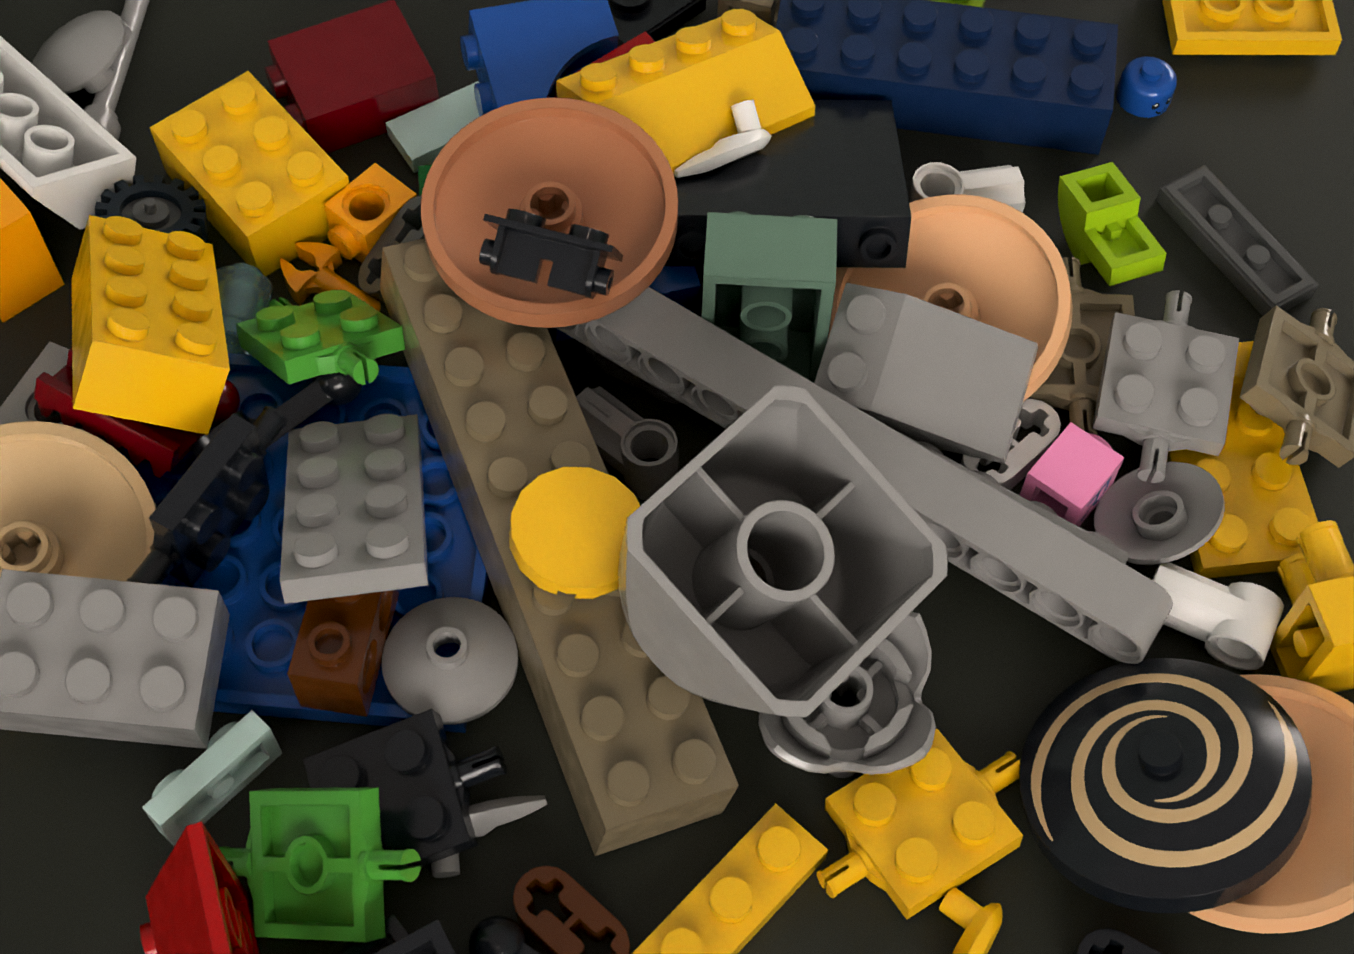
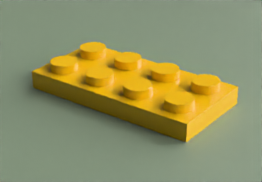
[1167,341,1318,579]

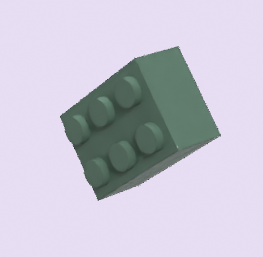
[702,211,837,383]

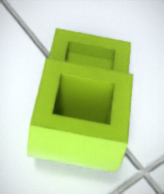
[1058,162,1167,286]

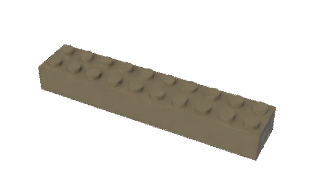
[380,238,739,856]

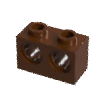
[287,589,399,717]

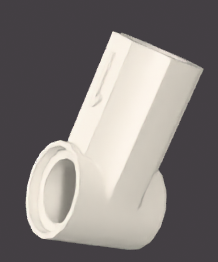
[908,162,1026,212]
[1152,562,1284,670]

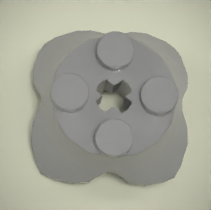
[758,612,936,778]

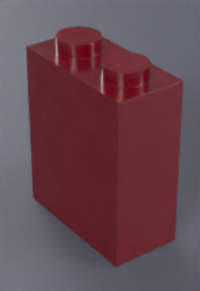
[264,0,439,153]

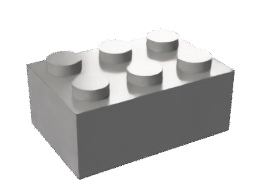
[0,569,230,749]

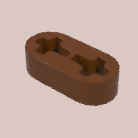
[513,865,630,954]

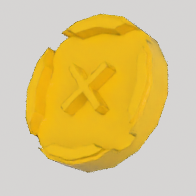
[509,467,640,599]

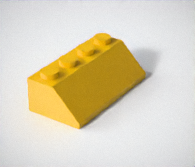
[556,9,815,177]

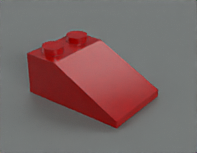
[140,821,261,954]

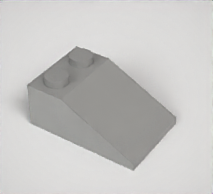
[814,283,1038,464]

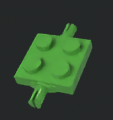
[236,290,405,385]
[219,787,421,942]

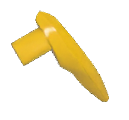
[939,887,1003,954]

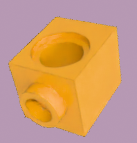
[324,163,417,263]

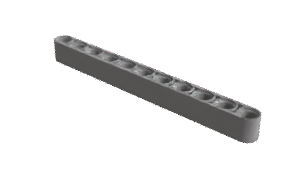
[555,287,1173,664]

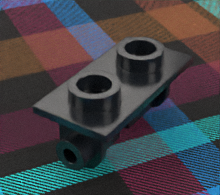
[479,208,623,299]

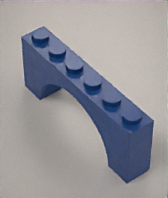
[460,0,701,342]

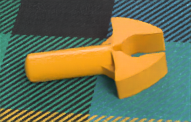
[280,242,381,312]

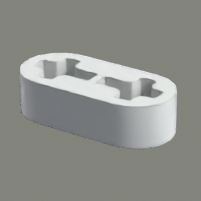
[960,398,1061,490]

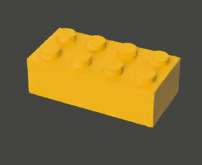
[72,215,230,435]

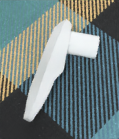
[674,100,772,178]

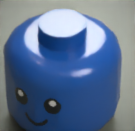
[1116,56,1177,118]

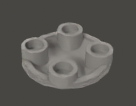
[32,11,132,95]

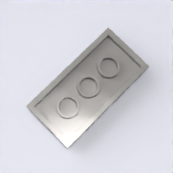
[280,414,428,604]

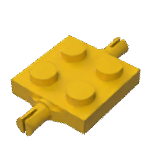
[816,729,1023,920]

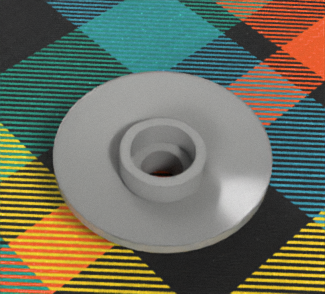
[1094,461,1225,565]
[382,597,518,725]

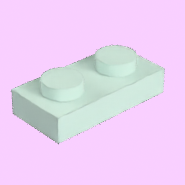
[142,710,282,846]

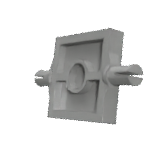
[1092,290,1239,483]

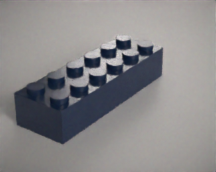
[776,0,1118,155]

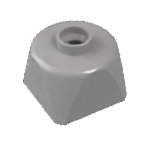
[618,385,948,717]

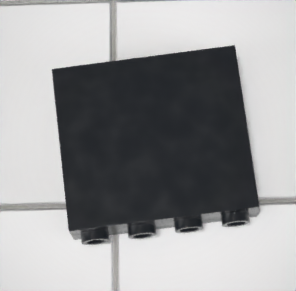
[664,100,912,268]

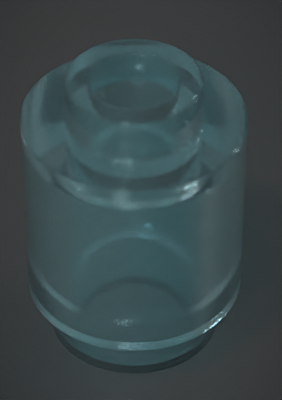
[216,263,273,355]

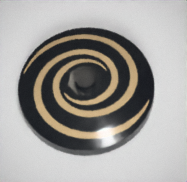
[1019,658,1312,913]

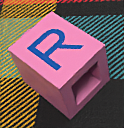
[1020,422,1125,527]

